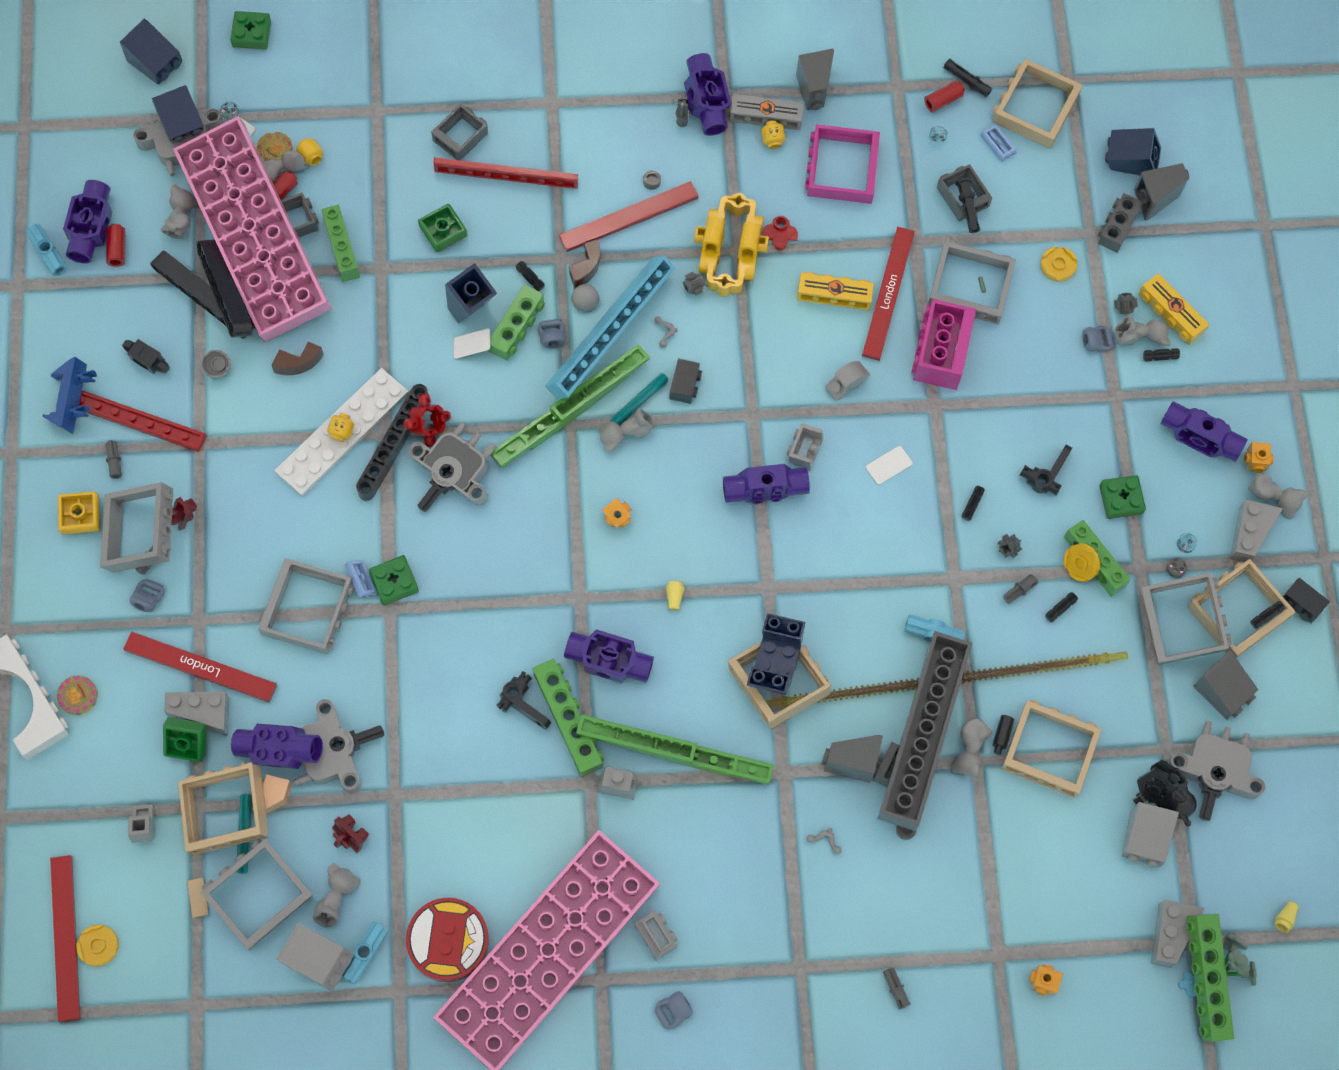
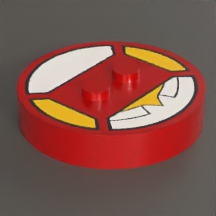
[406,898,489,982]

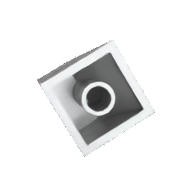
[1121,802,1179,868]
[276,923,354,992]

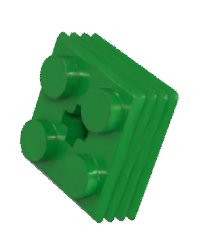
[230,11,271,49]
[418,204,467,252]
[1099,475,1146,519]
[369,555,419,606]
[163,717,206,762]

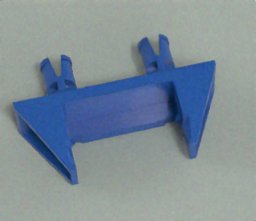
[42,357,97,434]

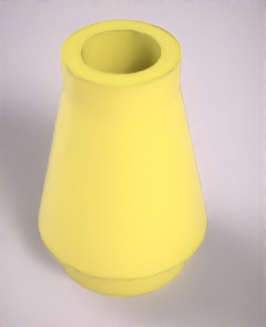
[666,581,685,610]
[1274,901,1299,933]

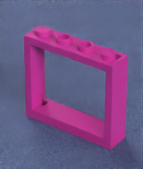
[805,124,880,204]

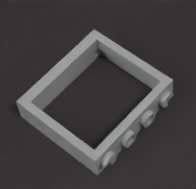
[928,241,1016,325]
[100,482,174,573]
[258,558,354,654]
[1141,572,1232,665]
[200,839,313,950]

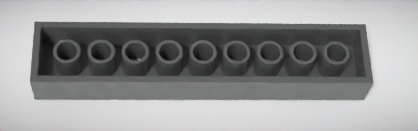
[877,631,972,831]

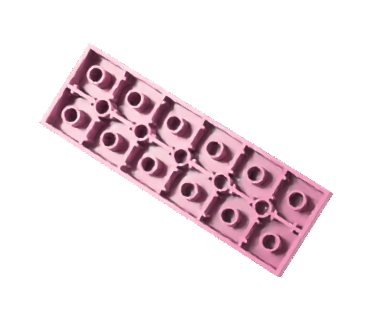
[173,116,332,342]
[433,830,660,1070]

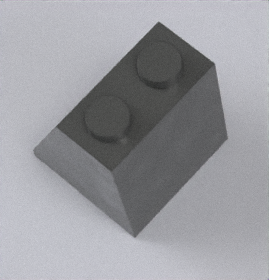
[796,48,834,110]
[1134,163,1189,221]
[1193,650,1259,720]
[822,735,883,783]

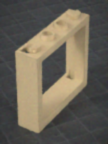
[992,59,1083,149]
[1187,559,1295,658]
[728,642,831,729]
[1001,700,1102,798]
[178,762,269,855]

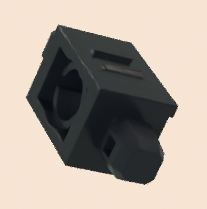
[122,339,170,374]

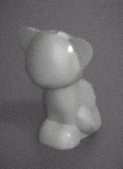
[260,150,308,182]
[161,184,198,239]
[1115,316,1170,346]
[599,408,655,452]
[1248,472,1308,519]
[951,718,992,776]
[312,863,360,927]

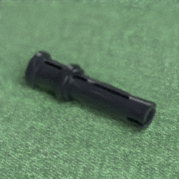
[955,177,981,233]

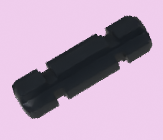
[516,261,545,291]
[1143,348,1180,361]
[962,485,985,521]
[1045,592,1078,622]
[1250,601,1285,629]

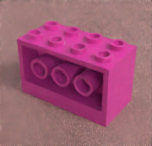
[911,299,976,390]

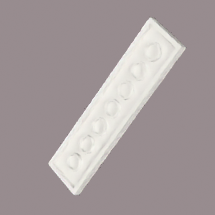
[274,368,409,497]

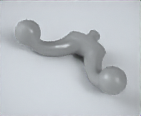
[654,316,678,347]
[807,827,841,854]

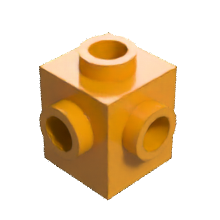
[1244,442,1274,473]
[602,498,632,528]
[1029,964,1063,996]

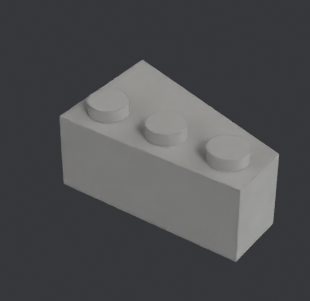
[1230,499,1283,562]
[164,691,229,736]
[1151,900,1204,968]

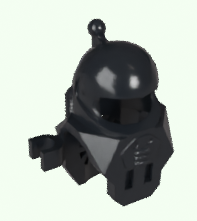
[1133,760,1197,827]

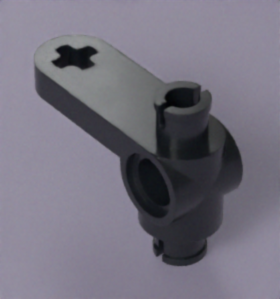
[1019,444,1073,496]
[496,671,551,730]

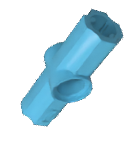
[26,224,68,276]
[904,614,965,642]
[342,921,389,984]

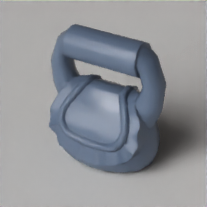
[537,319,565,348]
[1082,326,1115,352]
[129,579,165,612]
[654,991,693,1029]

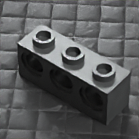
[1098,193,1143,253]

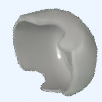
[571,284,600,312]
[201,350,231,378]

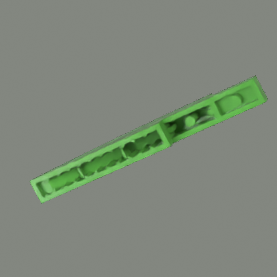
[490,344,650,469]
[576,714,774,785]

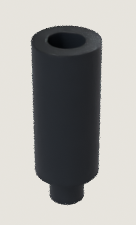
[992,715,1014,755]

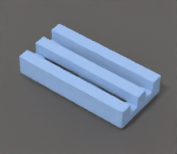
[981,124,1017,162]
[345,560,378,598]

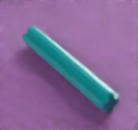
[610,373,668,425]
[237,794,252,874]

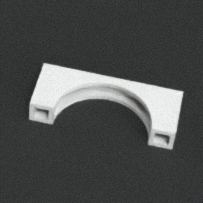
[0,634,69,761]

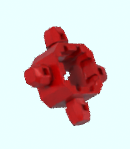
[403,393,451,447]

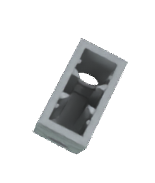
[597,767,638,800]

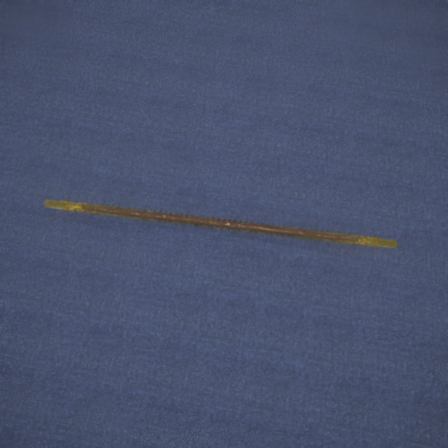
[765,651,1128,708]

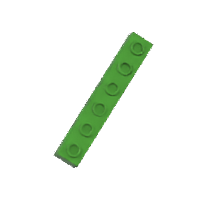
[532,658,604,777]
[1186,914,1234,1042]

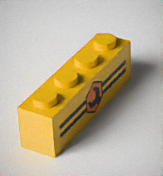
[797,272,874,310]
[1138,273,1210,345]

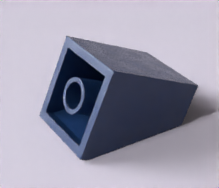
[120,18,182,85]
[152,85,204,143]
[1105,128,1161,176]
[445,263,497,323]

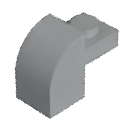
[825,361,870,400]
[128,804,155,843]

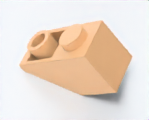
[253,774,292,815]

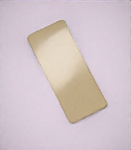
[187,878,208,918]

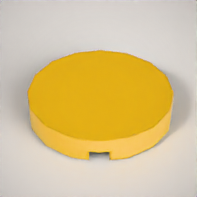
[1040,246,1077,282]
[1064,543,1100,582]
[76,924,119,967]

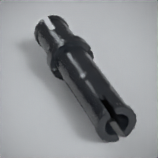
[943,59,993,97]

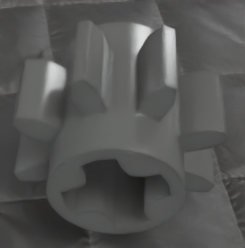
[683,272,706,296]
[1114,293,1138,314]
[997,534,1023,558]

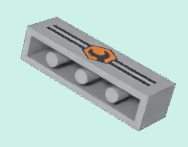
[730,94,804,130]

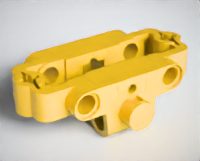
[694,193,769,297]

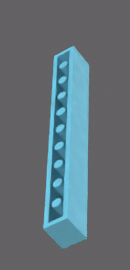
[545,255,675,399]

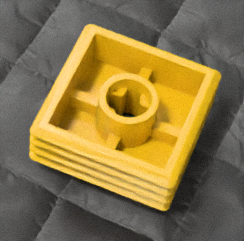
[58,491,100,534]

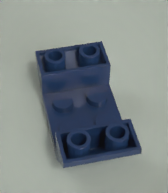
[747,613,806,695]

